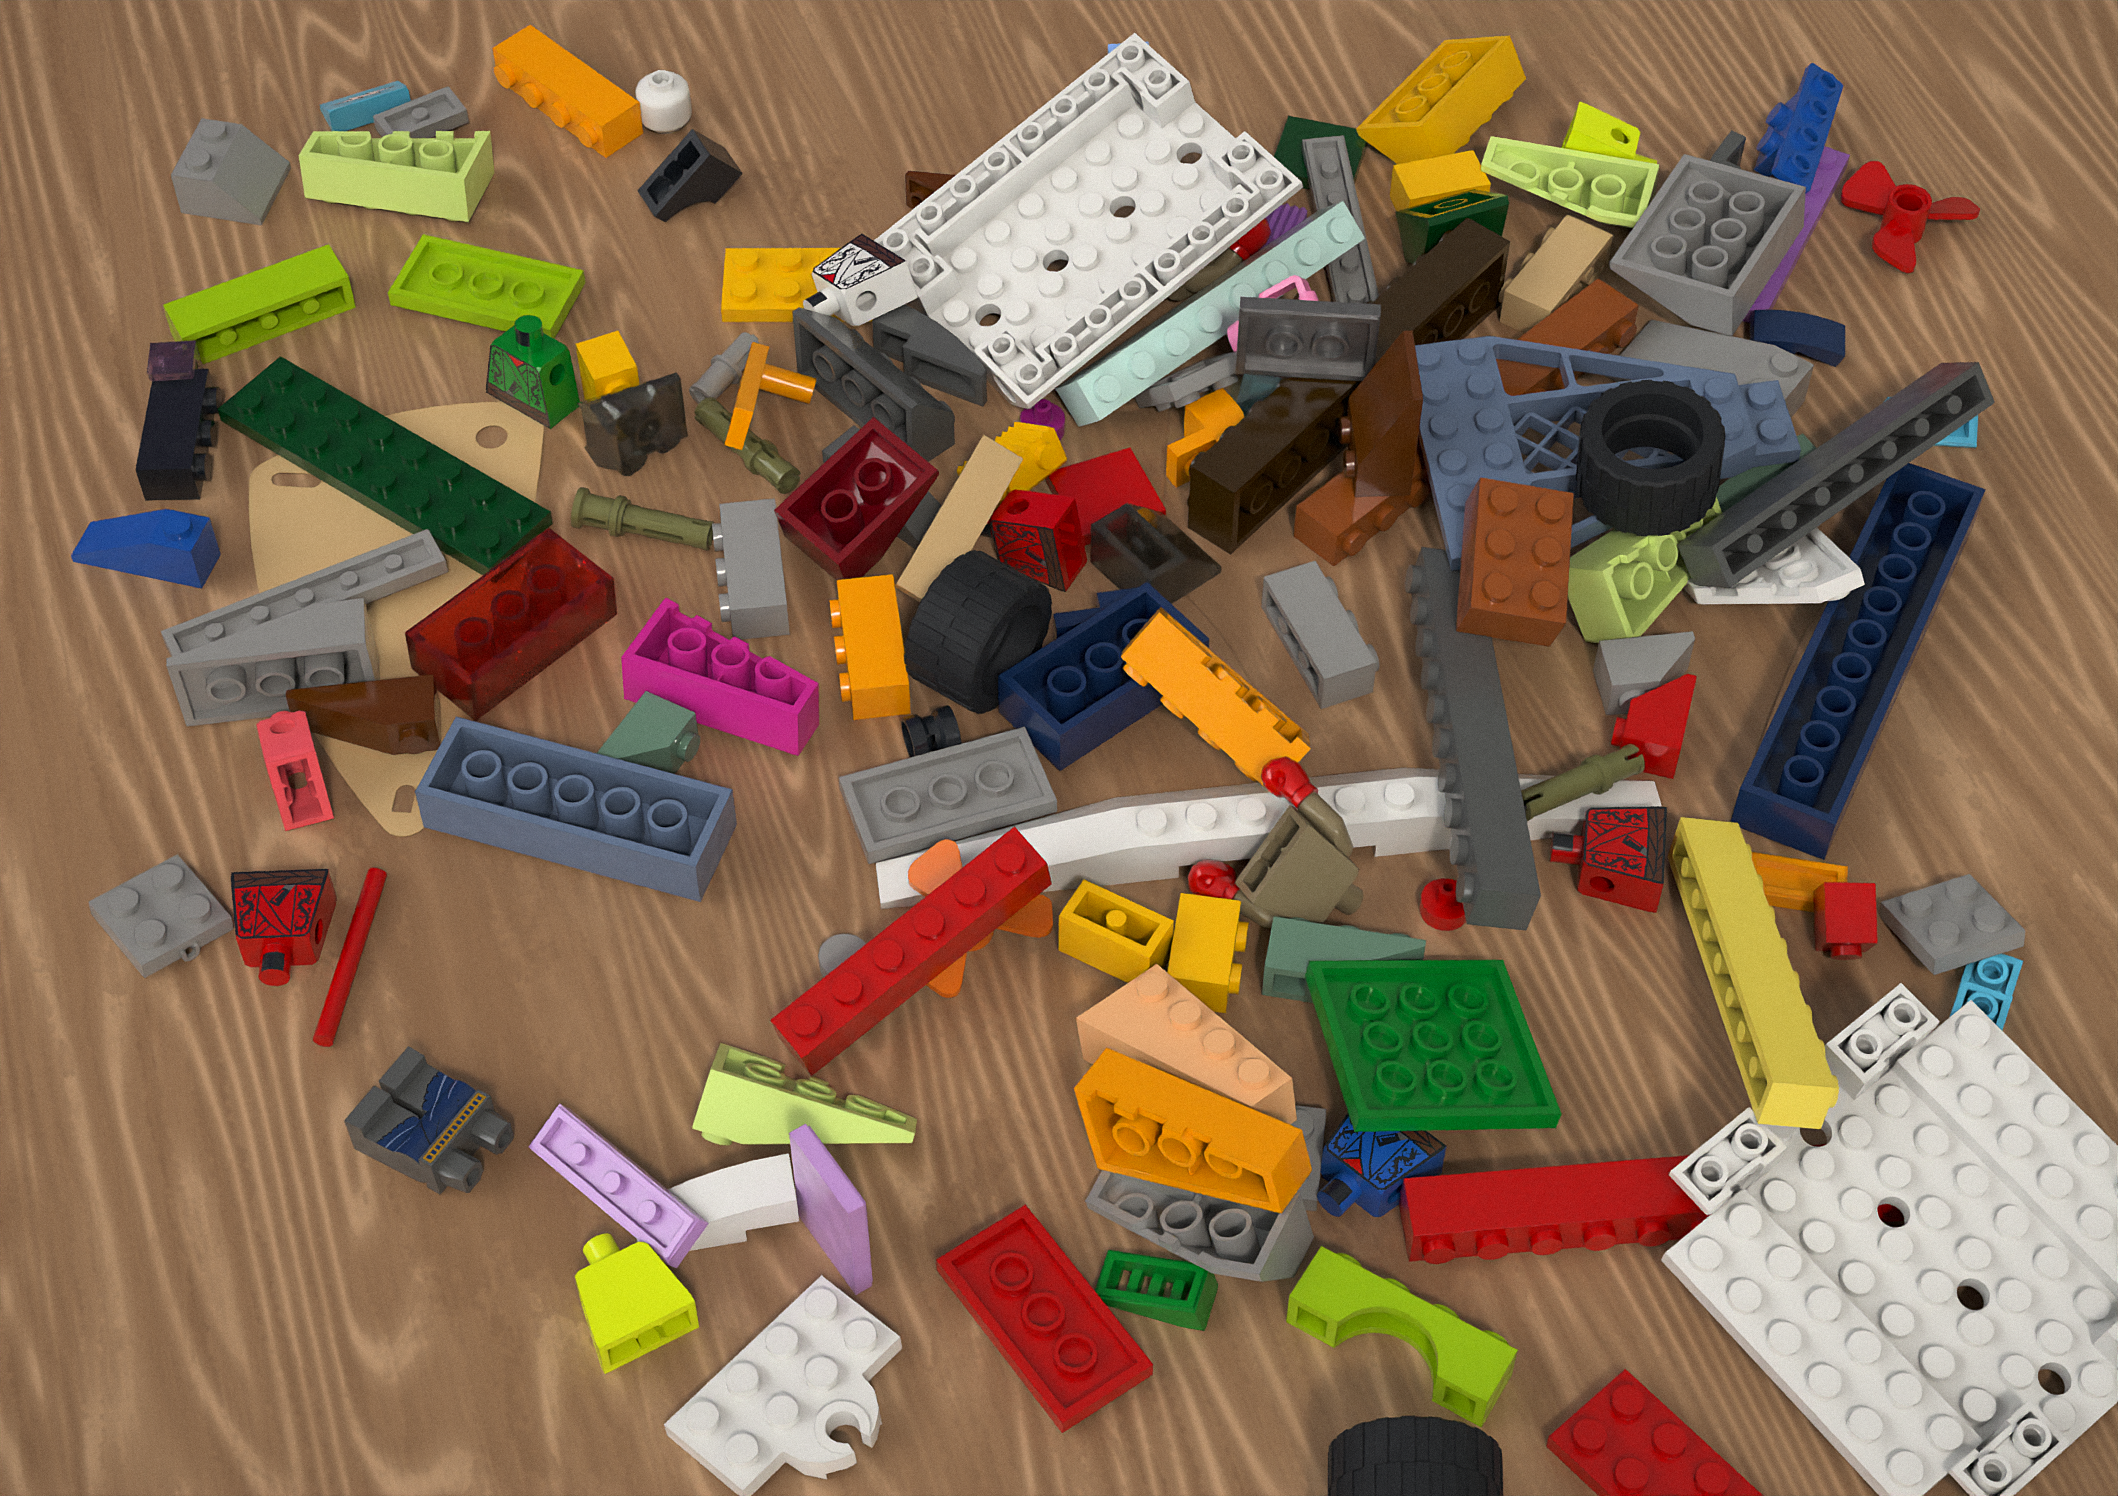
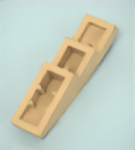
[894,435,1023,602]

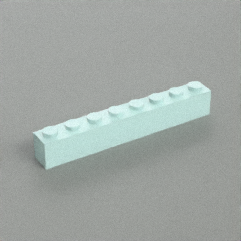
[1056,201,1365,427]

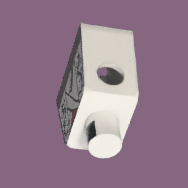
[803,234,918,326]

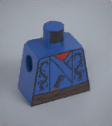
[1317,1113,1446,1217]

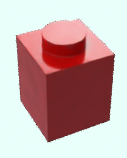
[1813,882,1878,960]

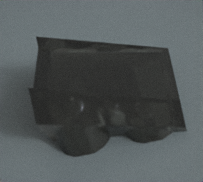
[577,372,688,476]

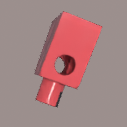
[256,711,334,831]

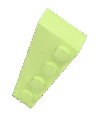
[1568,497,1722,643]

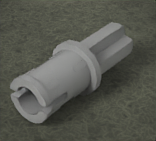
[689,332,760,404]

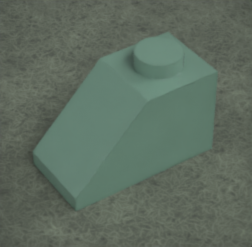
[597,691,700,774]

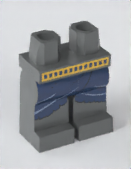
[344,1046,514,1195]

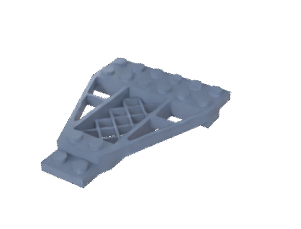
[1415,336,1801,571]

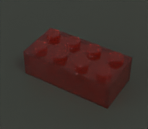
[405,528,617,721]

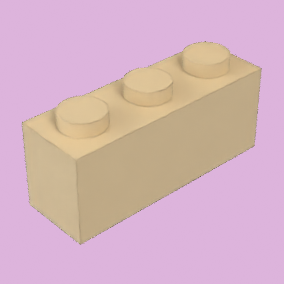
[1498,214,1613,333]

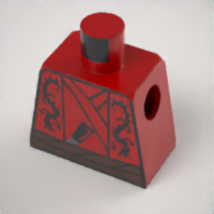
[980,489,1087,592]
[1549,806,1667,913]
[231,869,337,986]

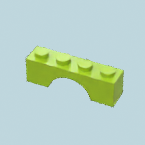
[1286,1246,1518,1427]

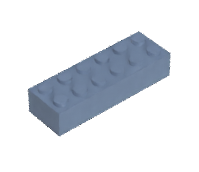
[415,717,737,902]

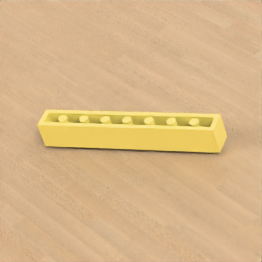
[1667,817,1839,1129]

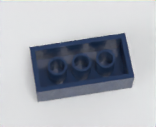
[998,582,1209,771]

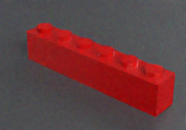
[770,826,1052,1076]

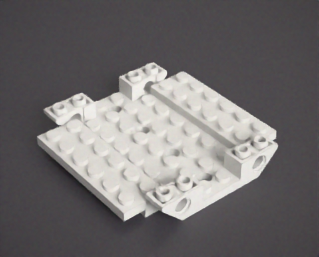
[1661,983,2118,1496]

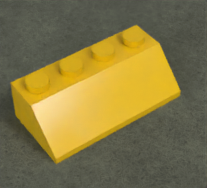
[1356,35,1526,164]

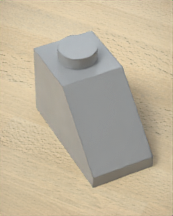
[1593,631,1695,715]

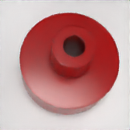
[1419,878,1466,931]

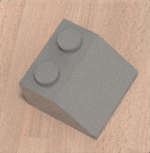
[171,118,291,225]

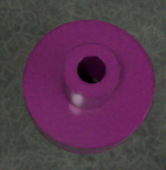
[1020,399,1065,440]

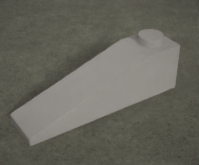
[1085,1170,1314,1282]

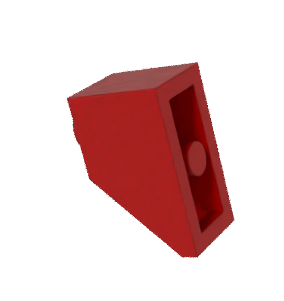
[1611,674,1697,779]

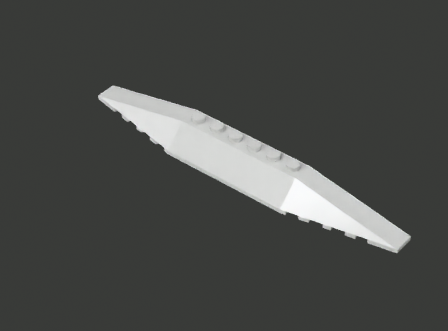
[876,768,1662,909]

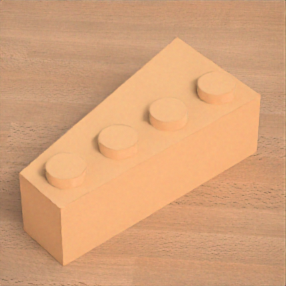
[1076,964,1297,1125]

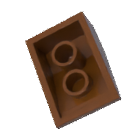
[1339,330,1423,497]

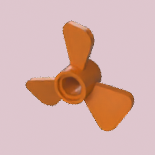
[908,839,1053,998]

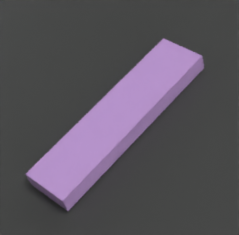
[528,1103,709,1268]

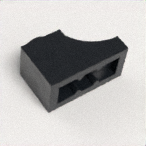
[637,129,743,222]

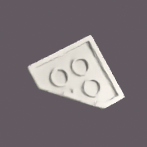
[1683,527,1865,604]

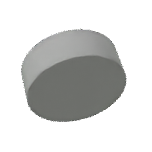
[818,934,866,977]

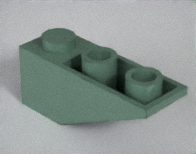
[1262,916,1426,1003]

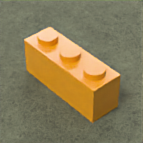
[829,574,911,720]

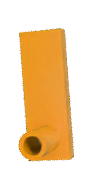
[724,342,817,450]

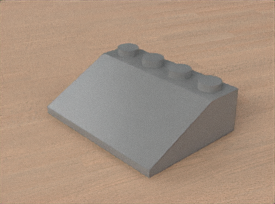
[1610,154,1806,336]

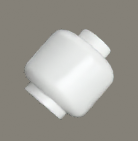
[635,70,692,134]

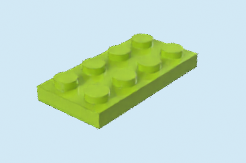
[388,234,586,339]

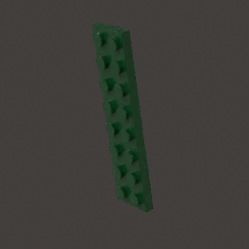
[218,356,553,581]

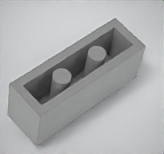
[712,498,790,640]
[1261,561,1379,709]

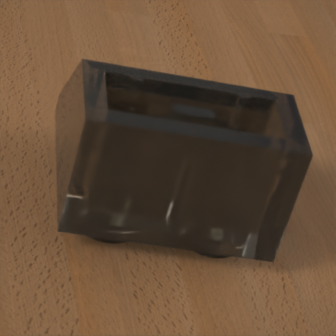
[1090,503,1222,604]

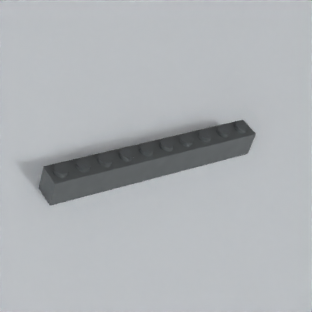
[1405,547,1541,931]

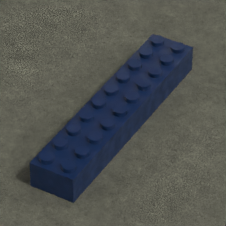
[1731,463,1986,860]

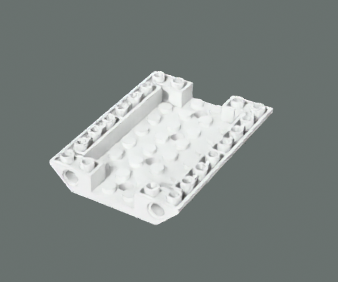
[874,33,1303,409]

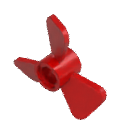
[1840,161,1980,273]

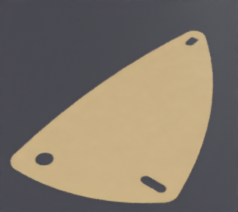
[249,402,544,837]

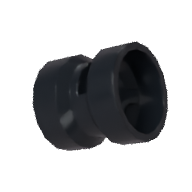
[901,705,962,758]

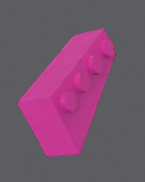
[621,597,819,756]

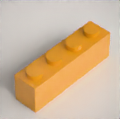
[492,25,643,158]

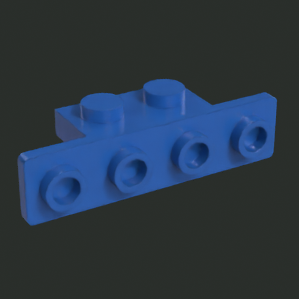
[1754,63,1843,194]

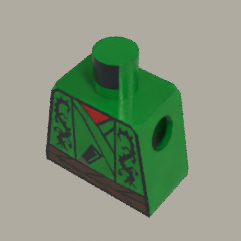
[486,315,580,429]

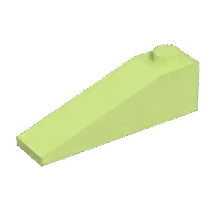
[1481,136,1659,229]
[692,1043,917,1145]

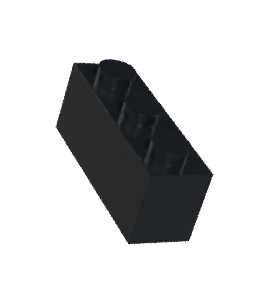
[135,369,222,501]

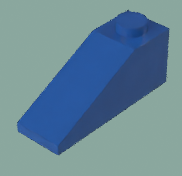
[71,509,221,589]

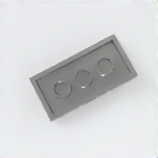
[839,727,1057,864]

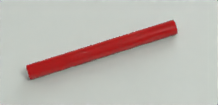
[313,868,387,1047]

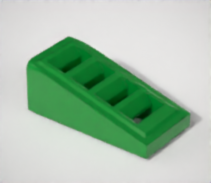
[1095,1250,1218,1331]

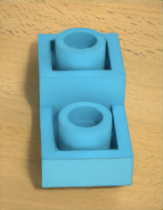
[1949,953,2023,1030]

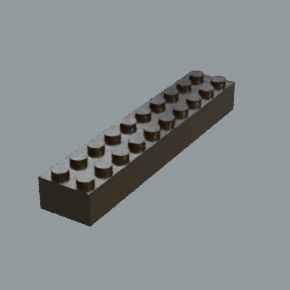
[1187,218,1510,555]

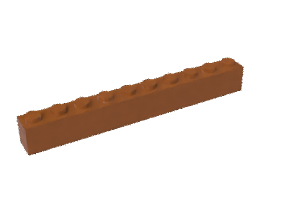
[1294,278,1639,566]

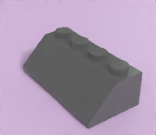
[792,307,955,462]

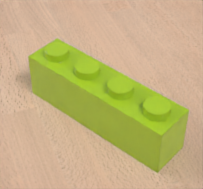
[163,244,356,369]

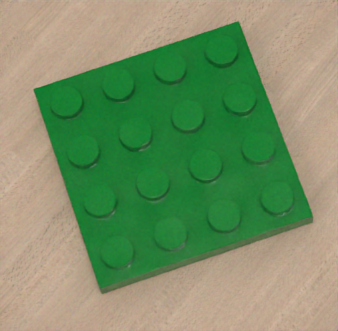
[1305,960,1562,1132]

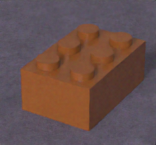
[1456,477,1574,647]

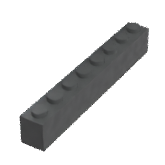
[1677,362,1995,588]

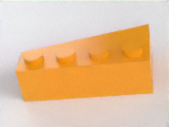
[1121,607,1311,793]
[1074,1047,1312,1214]

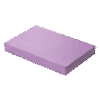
[789,1124,873,1295]

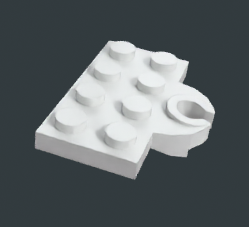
[664,1275,902,1496]

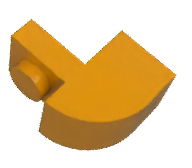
[1166,388,1245,488]

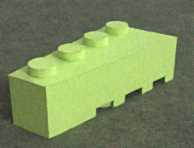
[298,131,495,222]

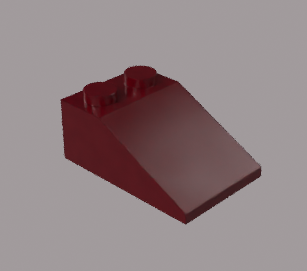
[774,417,939,581]

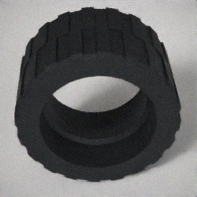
[1576,379,1726,536]
[904,550,1052,714]
[1328,1415,1503,1496]

